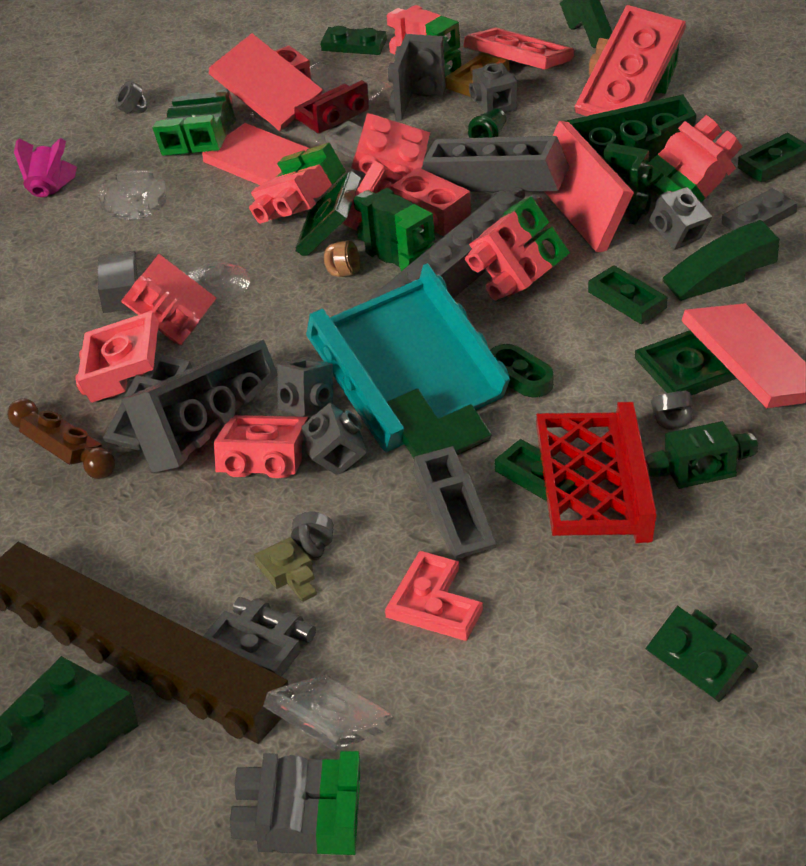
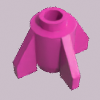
[14,138,77,197]

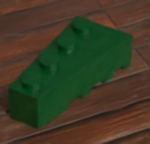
[565,94,697,162]
[0,656,139,821]

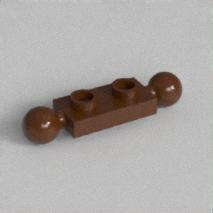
[7,398,115,479]

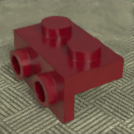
[294,80,369,134]

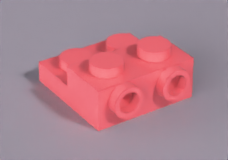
[351,113,431,177]
[76,311,159,403]
[214,415,308,478]

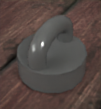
[115,80,147,114]
[651,391,692,429]
[291,511,334,558]

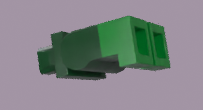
[152,89,236,156]
[354,188,435,271]

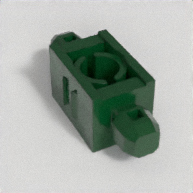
[645,421,758,489]

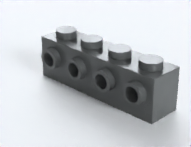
[423,136,569,192]

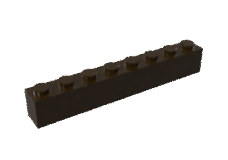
[0,541,292,744]

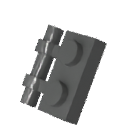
[203,597,316,676]

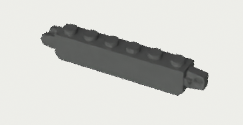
[370,187,543,300]

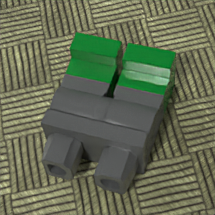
[230,751,361,855]

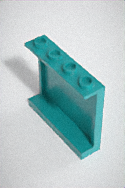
[306,263,510,453]

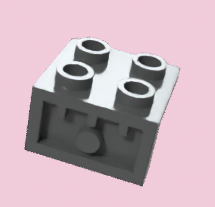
[388,34,446,121]

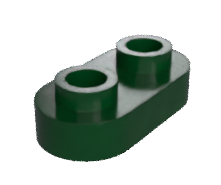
[490,344,554,398]

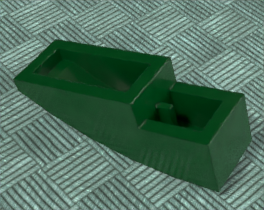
[663,220,780,301]

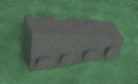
[122,339,278,473]

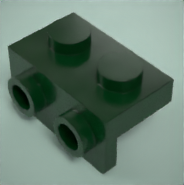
[604,143,653,225]
[645,605,759,702]

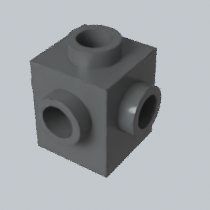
[469,63,518,113]
[649,187,713,250]
[277,358,333,420]
[301,403,367,474]

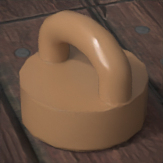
[324,240,360,277]

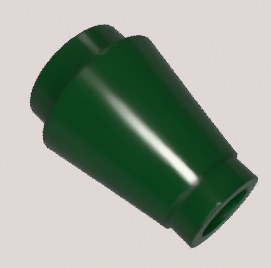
[468,108,506,138]

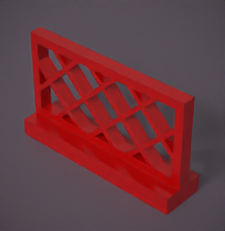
[536,402,657,543]

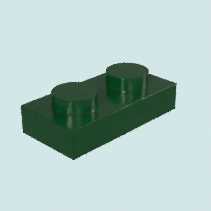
[321,26,387,55]
[737,132,806,183]
[588,265,668,325]
[495,439,584,503]

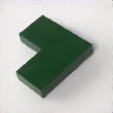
[560,0,612,48]
[387,388,492,459]

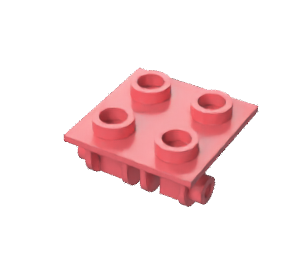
[121,254,216,345]

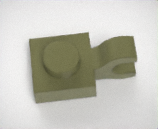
[254,537,317,602]

